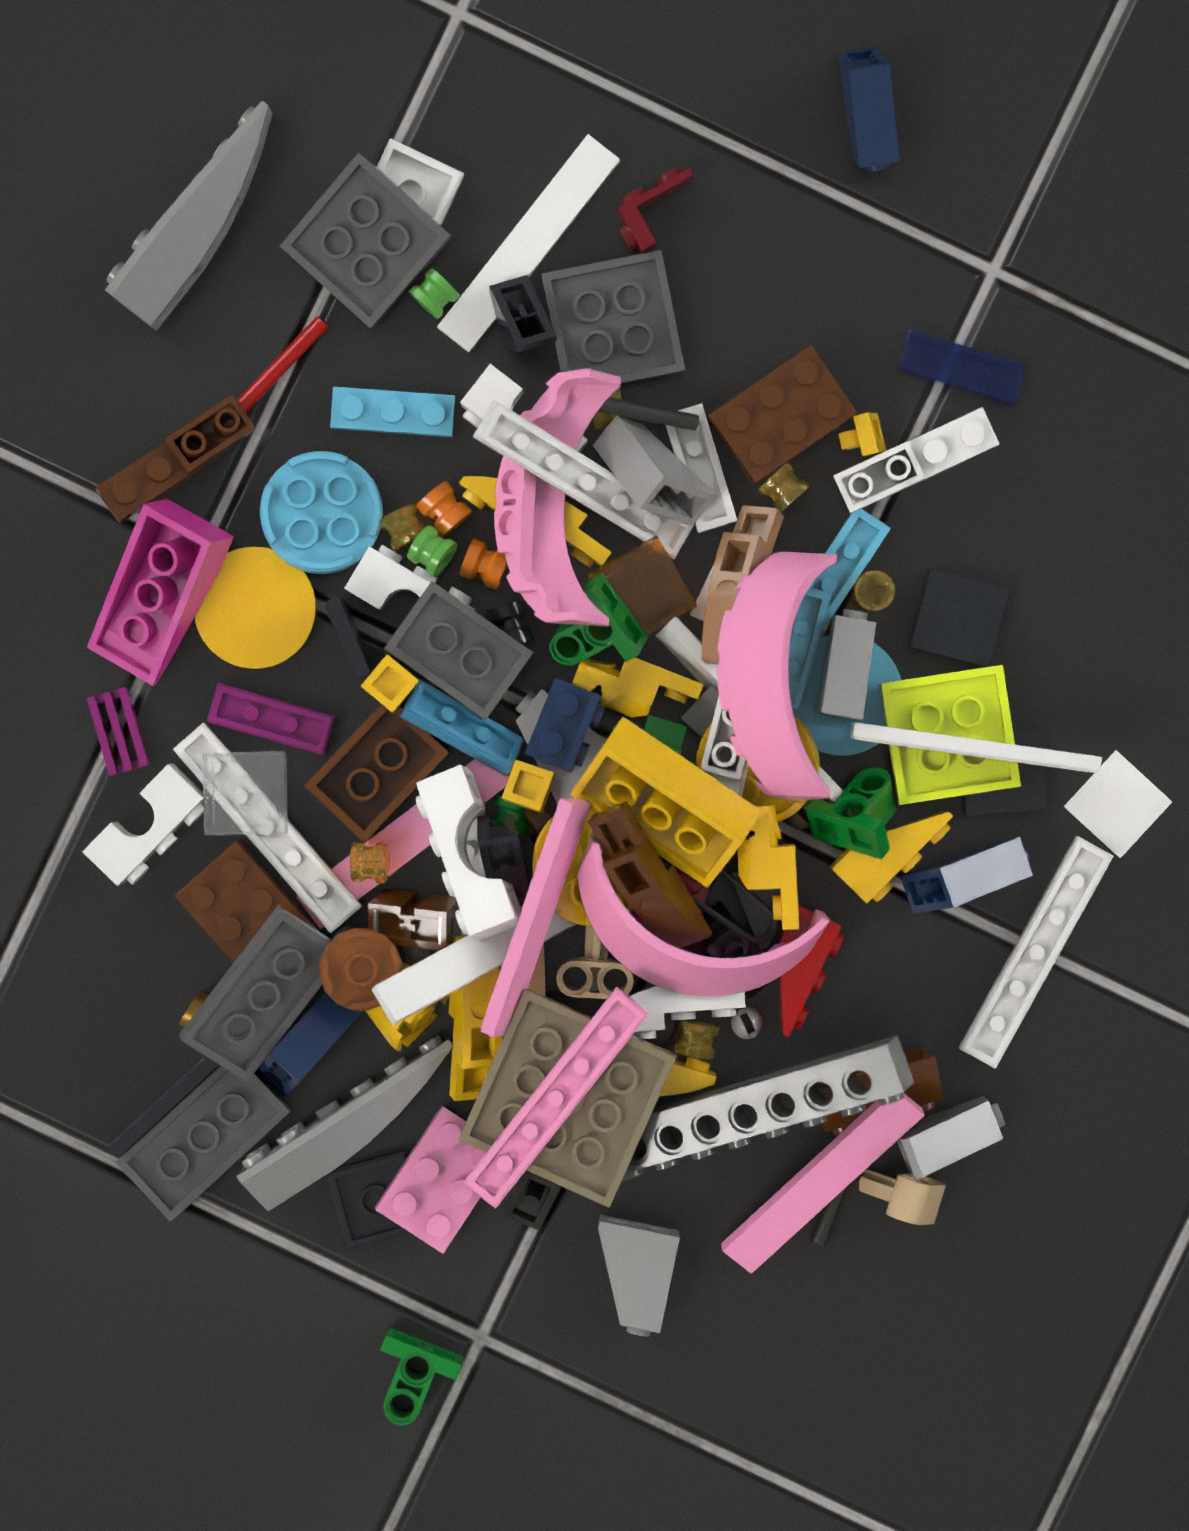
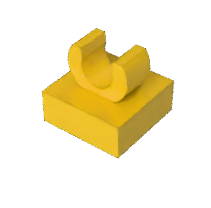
[838,412,887,457]
[361,654,419,713]
[502,760,556,813]

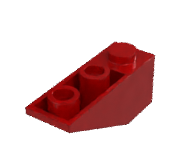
[777,905,844,1037]

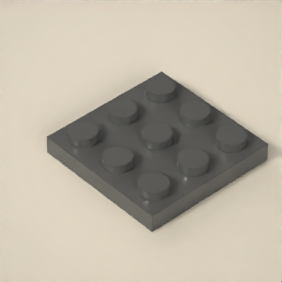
[280,152,452,329]
[541,250,685,385]

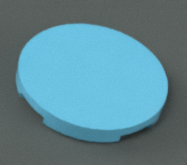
[260,451,383,574]
[792,635,901,756]

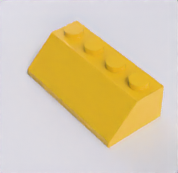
[570,717,762,888]

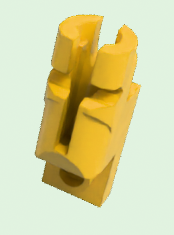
[572,657,704,718]
[737,804,799,930]

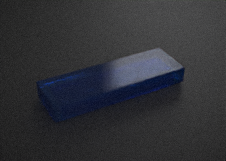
[897,329,1027,406]

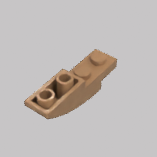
[702,505,784,665]

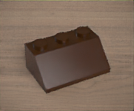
[818,1047,944,1135]

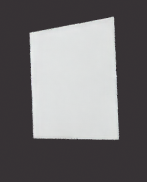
[1064,750,1172,858]

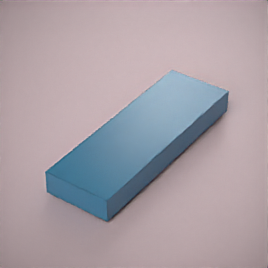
[400,679,525,776]

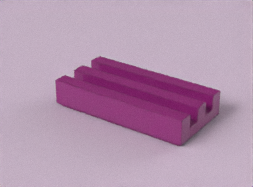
[87,687,150,776]

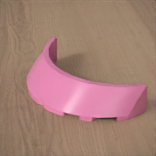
[494,369,621,626]
[717,552,837,801]
[577,836,829,997]

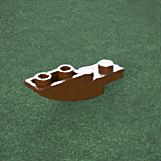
[96,395,256,524]
[587,801,712,949]

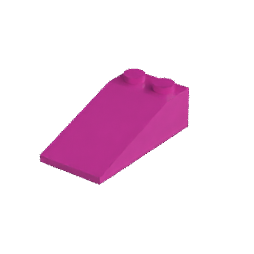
[87,499,234,686]

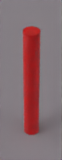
[236,316,329,413]

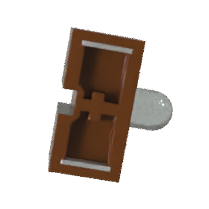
[368,889,462,965]

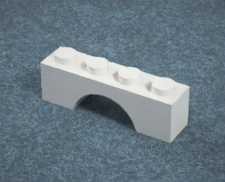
[416,765,521,941]

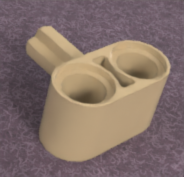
[556,926,634,999]
[859,1169,946,1225]

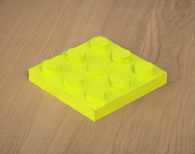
[880,665,1021,805]

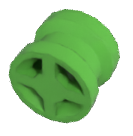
[408,268,460,320]
[407,525,458,577]

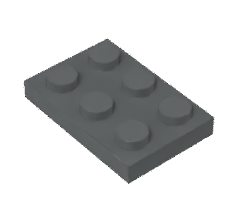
[384,581,533,720]

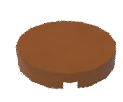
[319,928,402,1011]

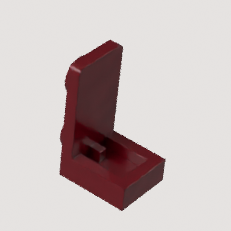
[618,168,694,254]

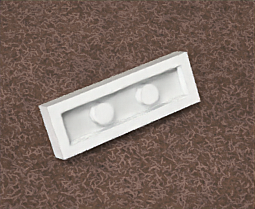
[665,403,737,533]

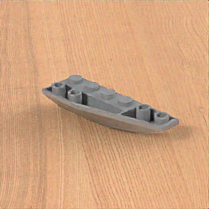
[105,101,273,331]
[237,1034,453,1211]

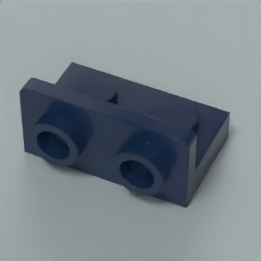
[525,677,606,772]

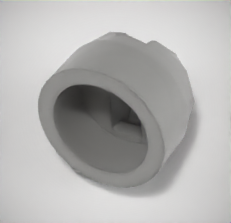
[731,1006,764,1039]

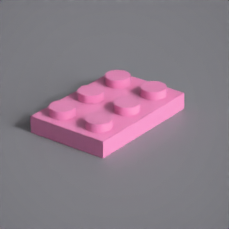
[374,1106,487,1254]

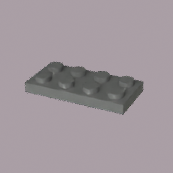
[179,905,331,1082]
[115,1066,291,1222]

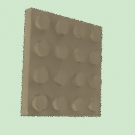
[459,989,677,1208]

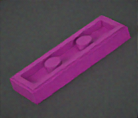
[207,683,336,755]

